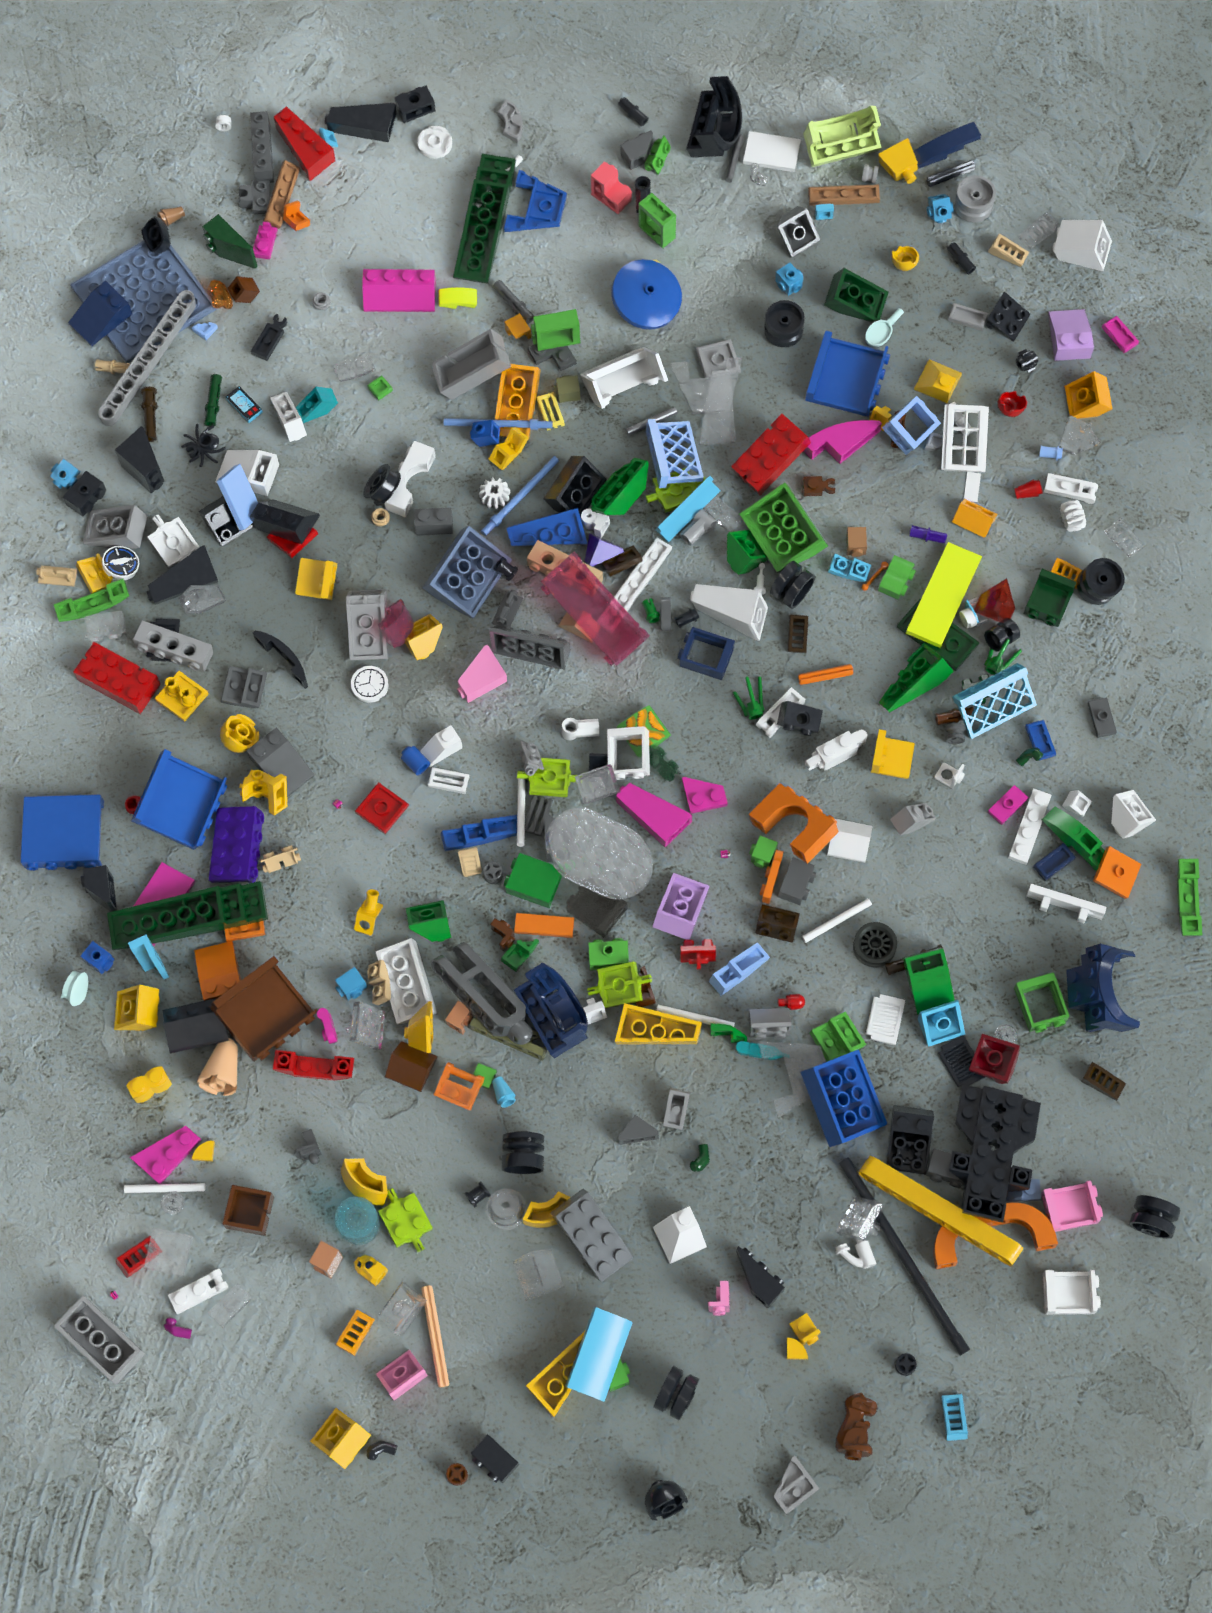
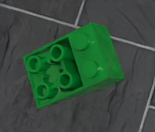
[902,948,955,1015]

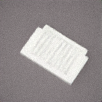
[866,994,905,1045]

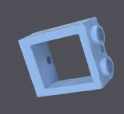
[882,396,941,455]

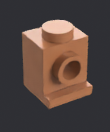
[445,1001,473,1035]

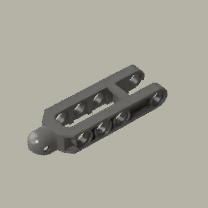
[431,942,532,1045]

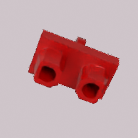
[680,939,716,970]

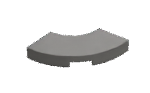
[497,99,523,143]

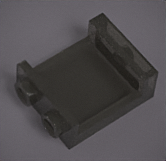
[566,877,628,938]

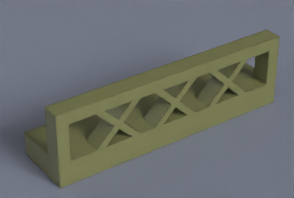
[470,1016,547,1061]

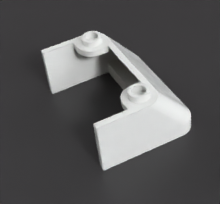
[580,347,668,409]

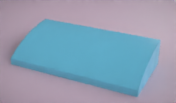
[565,1307,633,1401]

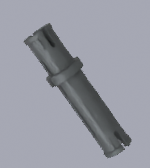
[493,280,535,324]

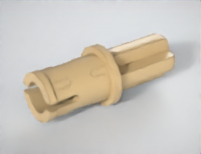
[95,359,130,374]

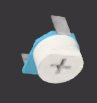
[959,597,988,629]

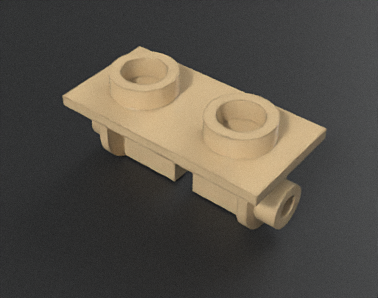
[36,566,78,587]
[260,845,301,873]

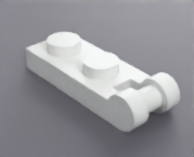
[1044,473,1098,504]
[756,687,805,738]
[168,1269,228,1314]

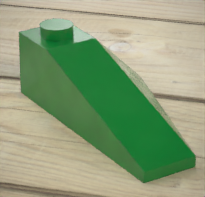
[879,643,954,713]

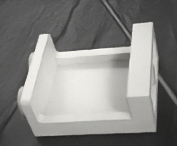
[1043,1270,1100,1315]

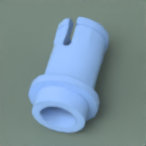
[1039,446,1063,461]

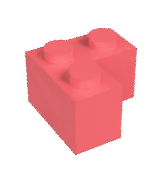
[591,161,632,214]

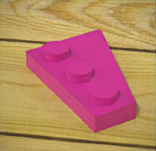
[130,1126,201,1184]

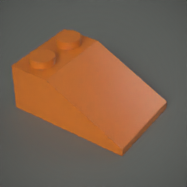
[194,941,241,1001]

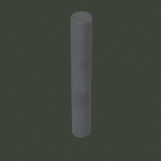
[725,135,744,182]
[626,407,677,436]

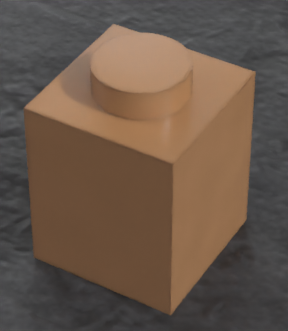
[846,527,867,557]

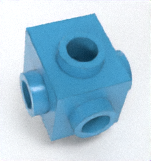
[927,194,954,223]
[775,263,804,296]
[50,459,81,489]

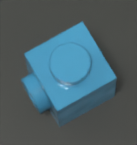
[335,967,367,1000]

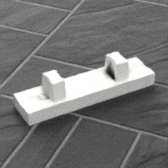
[1026,884,1106,923]

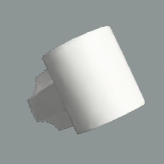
[561,718,599,740]

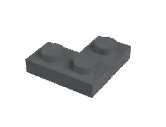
[528,344,577,371]

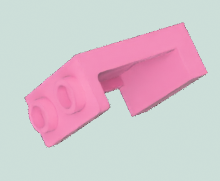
[1041,1180,1103,1232]

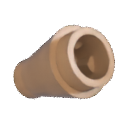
[157,206,185,226]

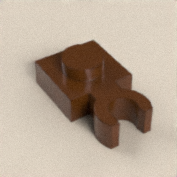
[803,476,835,496]

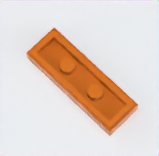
[514,913,574,938]

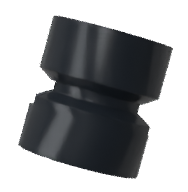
[984,618,1020,652]

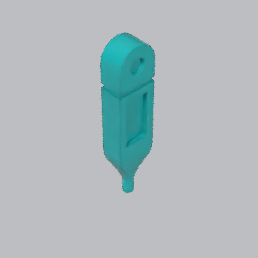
[736,1041,790,1060]

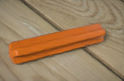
[798,664,854,685]

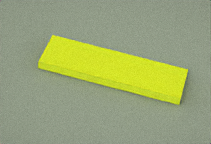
[906,542,982,648]

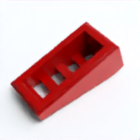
[116,1236,162,1278]

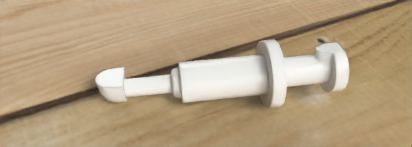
[754,563,766,595]

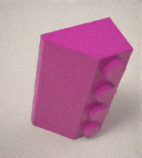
[362,269,436,312]

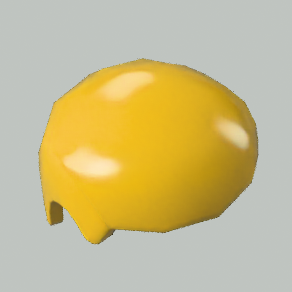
[892,246,919,271]

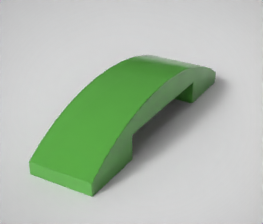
[53,579,129,622]
[1177,859,1202,936]

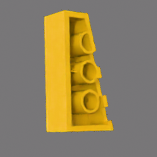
[615,1003,702,1045]
[526,1331,585,1417]

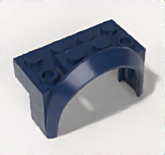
[514,963,588,1059]

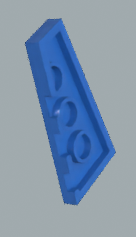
[507,508,588,546]

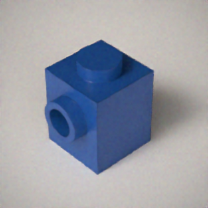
[470,420,500,447]
[80,941,114,974]

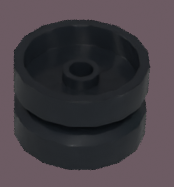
[764,300,805,347]
[1077,558,1125,605]
[770,560,816,609]
[1129,1195,1180,1239]
[653,1366,699,1421]

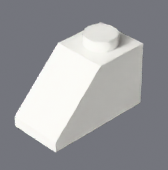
[420,725,462,767]

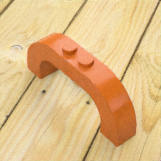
[933,1203,1058,1270]

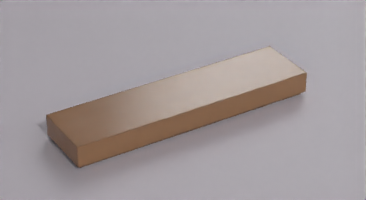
[263,160,300,229]
[808,184,880,206]

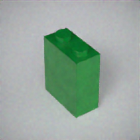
[504,853,563,909]

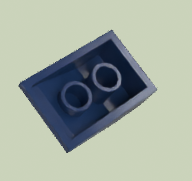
[68,280,133,347]

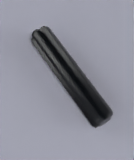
[926,160,976,187]

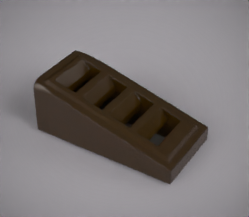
[787,615,808,653]
[1081,1062,1126,1101]

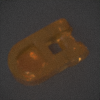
[207,280,233,309]

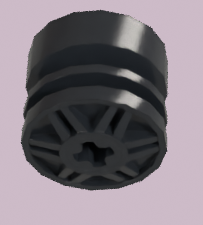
[502,1131,544,1174]

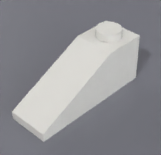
[270,391,307,442]

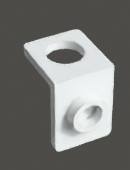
[934,763,965,789]

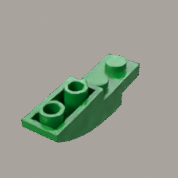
[1041,807,1105,872]

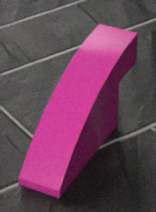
[803,420,882,464]

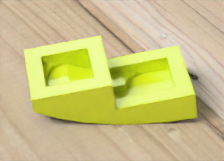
[438,288,477,309]

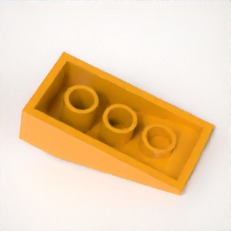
[495,364,541,440]

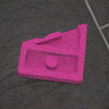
[682,777,728,814]

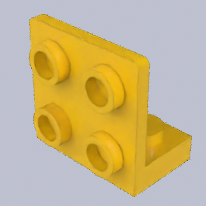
[295,558,338,600]
[871,729,915,779]

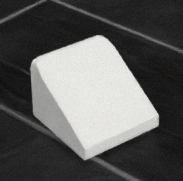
[1062,790,1092,817]

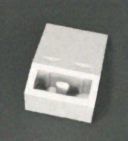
[215,450,279,496]

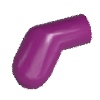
[164,1318,192,1339]

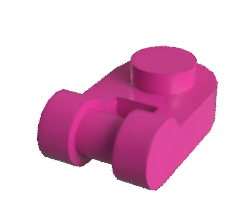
[317,1008,338,1044]

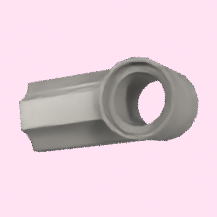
[680,509,717,546]

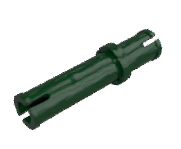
[204,374,222,427]

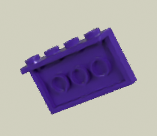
[208,806,264,884]

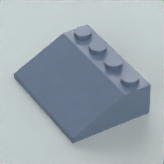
[422,526,512,619]

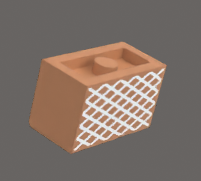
[309,1241,343,1279]

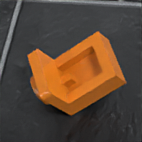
[283,200,310,231]

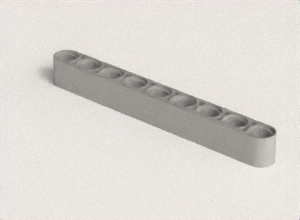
[99,290,196,426]

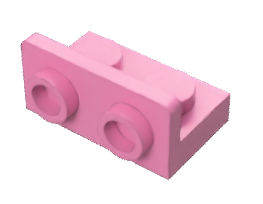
[708,1281,730,1316]

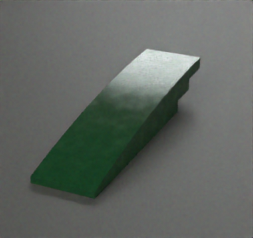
[453,154,517,284]
[107,881,268,950]

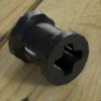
[493,557,518,581]
[464,1181,491,1208]

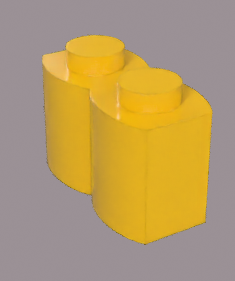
[126,1066,172,1103]

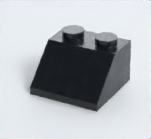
[81,865,117,912]

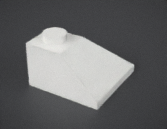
[1111,790,1156,839]
[653,1206,707,1264]

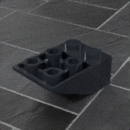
[886,1105,934,1175]

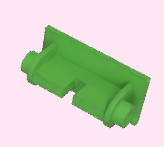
[644,135,671,175]

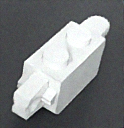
[805,730,867,771]

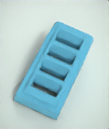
[941,1394,968,1441]

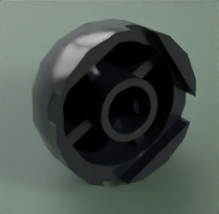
[645,1480,688,1521]

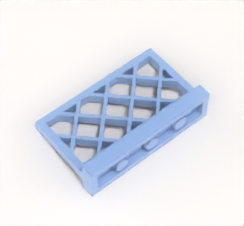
[645,419,704,488]

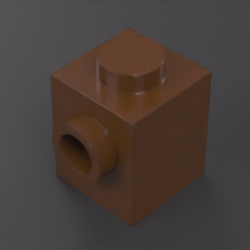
[227,276,260,303]

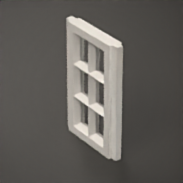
[941,404,989,473]

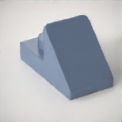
[1006,1179,1041,1202]

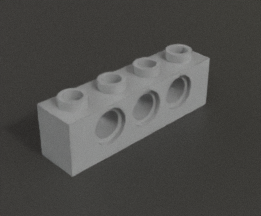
[133,620,213,672]

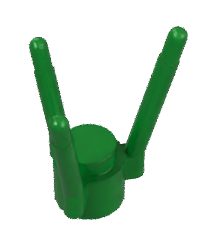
[984,639,1022,675]
[733,676,765,720]

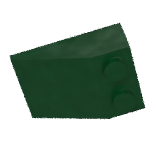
[202,214,258,269]
[824,268,889,323]

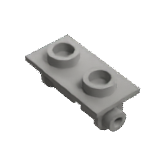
[520,741,544,776]

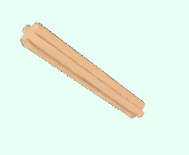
[421,1285,449,1388]

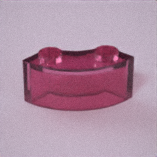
[378,599,414,648]

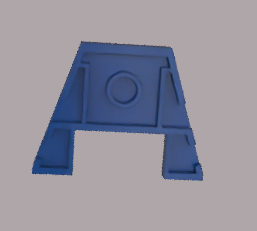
[504,170,567,232]

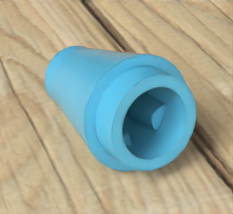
[492,1077,516,1108]

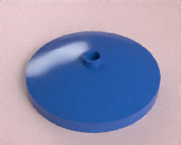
[611,259,682,329]

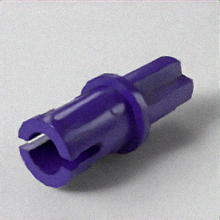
[909,525,947,544]

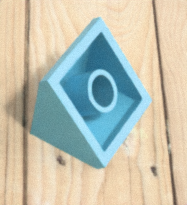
[917,1000,965,1047]

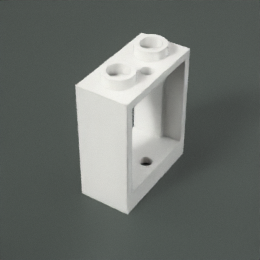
[607,726,650,780]

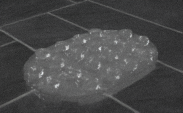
[546,808,653,900]

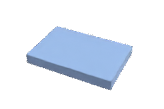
[217,464,258,530]

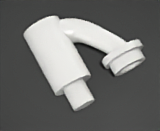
[835,1234,876,1269]

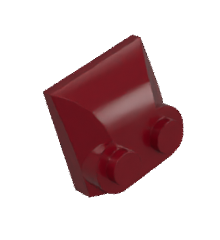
[969,1034,1020,1084]

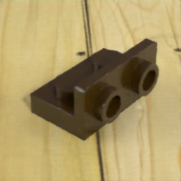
[755,904,800,943]

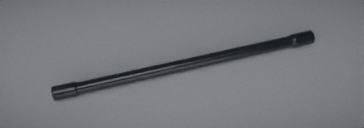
[839,1157,970,1356]

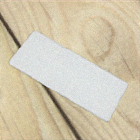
[964,472,981,502]

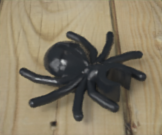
[181,424,226,467]

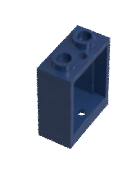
[677,627,735,680]

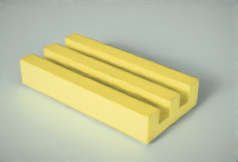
[536,392,565,431]

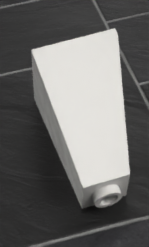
[690,584,768,641]

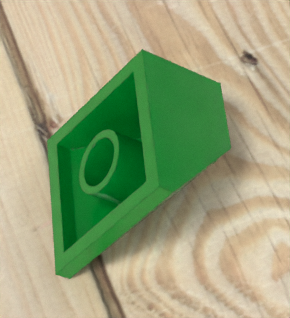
[727,530,769,575]
[406,900,451,942]

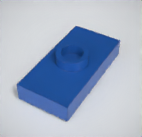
[1025,720,1056,761]

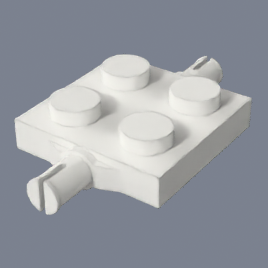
[148,515,199,568]

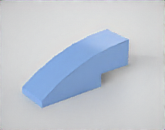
[709,943,770,996]

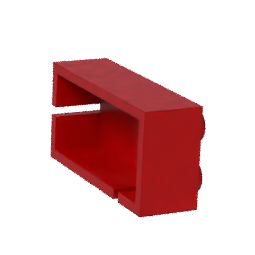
[731,413,811,496]
[73,642,161,714]

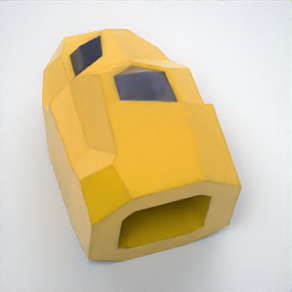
[354,1255,388,1287]

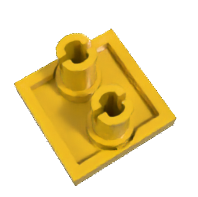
[155,671,209,722]

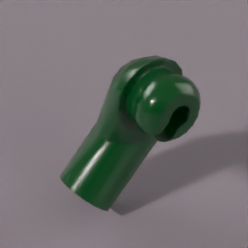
[1016,747,1043,767]
[690,1144,710,1172]

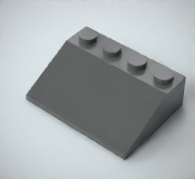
[490,626,571,670]

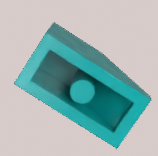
[295,387,338,423]

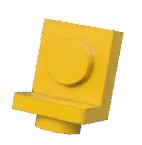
[789,1313,821,1346]

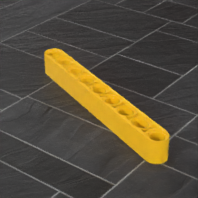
[858,1156,1023,1266]

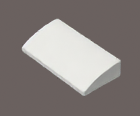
[376,938,437,1024]

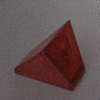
[974,578,1015,622]

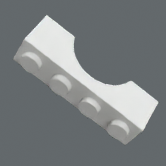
[384,441,436,517]

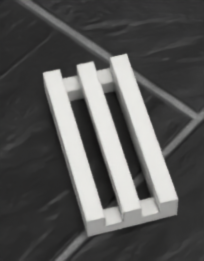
[428,767,470,794]

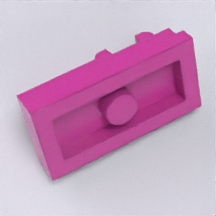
[253,222,278,260]

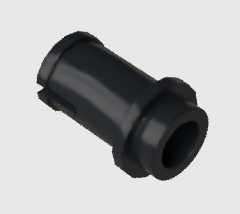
[674,608,699,628]

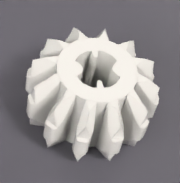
[479,477,510,509]
[1060,500,1086,532]

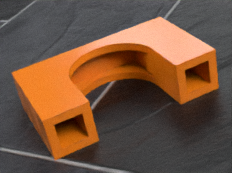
[749,783,839,864]

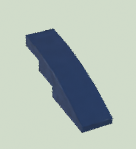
[913,122,981,169]

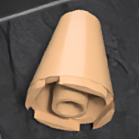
[197,1038,238,1096]

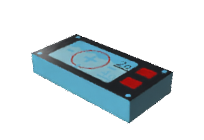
[225,386,263,423]

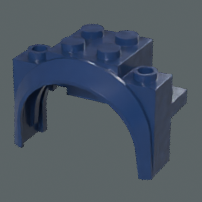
[1066,944,1140,1032]

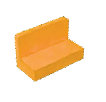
[952,499,998,538]

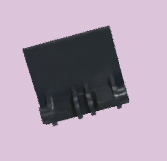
[987,292,1031,342]

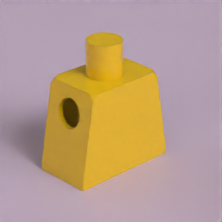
[878,138,918,184]

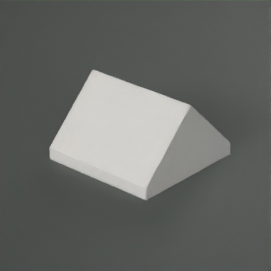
[827,819,872,863]

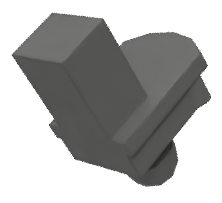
[294,1129,321,1165]

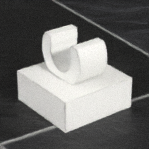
[584,997,607,1024]

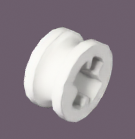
[215,115,232,131]

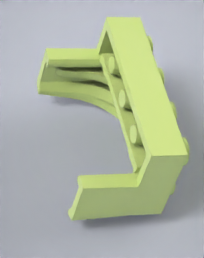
[803,106,881,167]

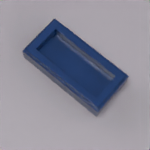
[1033,843,1076,881]

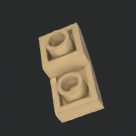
[367,960,391,1005]

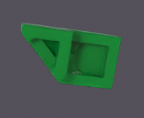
[501,939,539,972]
[710,1023,747,1043]

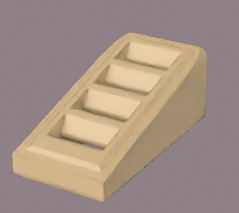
[988,233,1029,267]
[458,847,482,877]

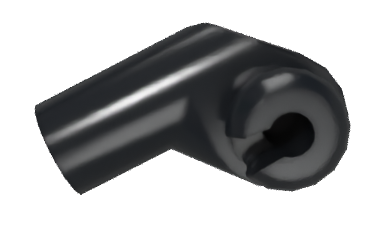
[366,1440,398,1460]

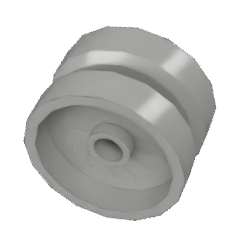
[954,175,996,223]

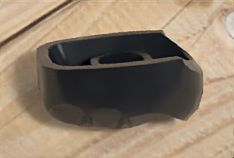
[141,216,171,253]

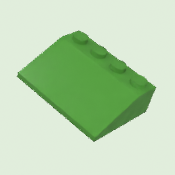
[740,482,828,573]

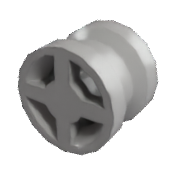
[862,164,879,184]

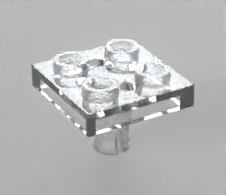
[345,1001,385,1050]
[835,1197,883,1241]

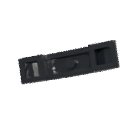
[253,630,308,689]

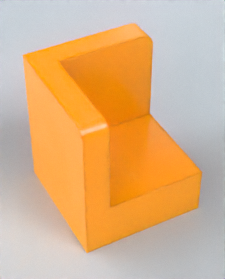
[504,313,532,339]

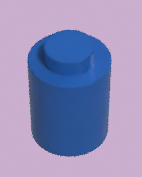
[401,746,430,775]

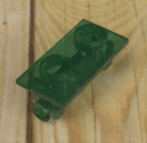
[649,745,681,782]

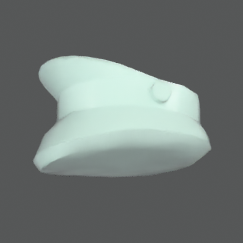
[60,971,88,1006]

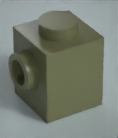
[553,375,581,403]

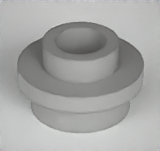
[313,292,331,310]

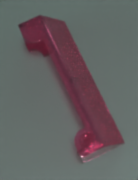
[540,551,650,667]

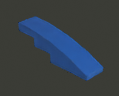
[441,815,517,851]

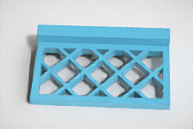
[952,663,1037,739]

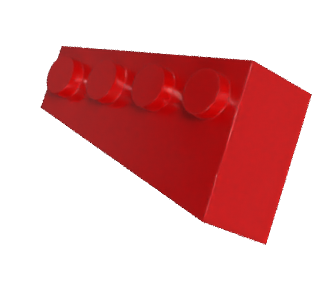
[274,106,336,181]

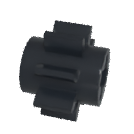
[1016,349,1038,373]

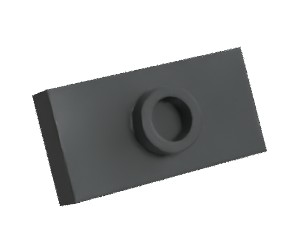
[1088,697,1117,738]

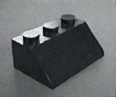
[543,456,607,517]
[249,499,320,544]
[162,998,229,1054]

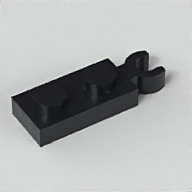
[251,314,287,361]

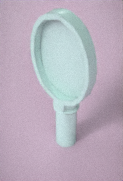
[865,308,904,347]

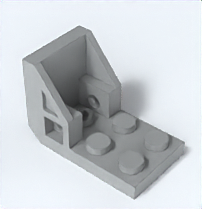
[346,589,388,660]

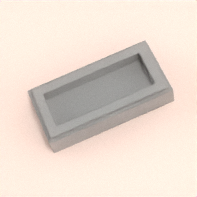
[948,303,988,331]

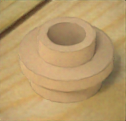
[371,508,390,526]

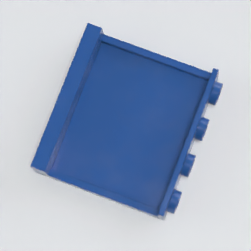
[806,330,890,417]
[131,749,227,850]
[21,795,104,871]

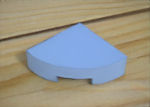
[192,322,218,340]

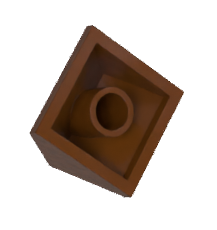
[385,1041,437,1092]

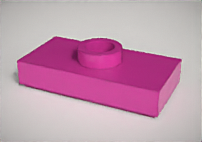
[1102,316,1139,353]
[988,785,1029,825]

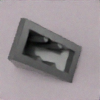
[618,1115,659,1145]

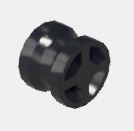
[895,1353,917,1376]

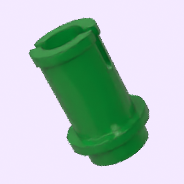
[642,598,660,623]

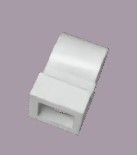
[581,508,610,538]

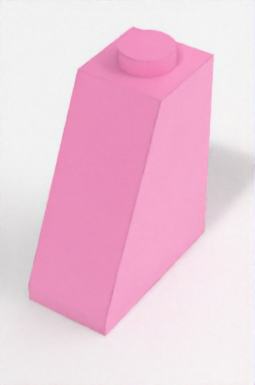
[457,644,507,703]

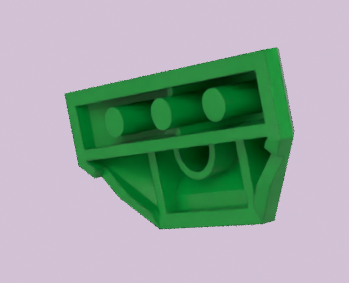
[591,458,649,515]

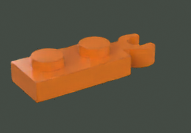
[760,850,784,904]

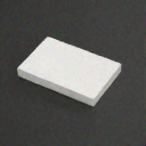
[743,131,801,172]

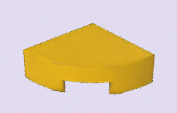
[192,1141,215,1162]
[787,1337,808,1360]

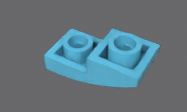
[828,554,871,582]

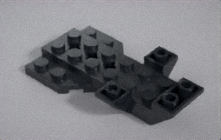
[949,1085,1041,1223]

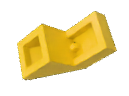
[488,427,529,470]

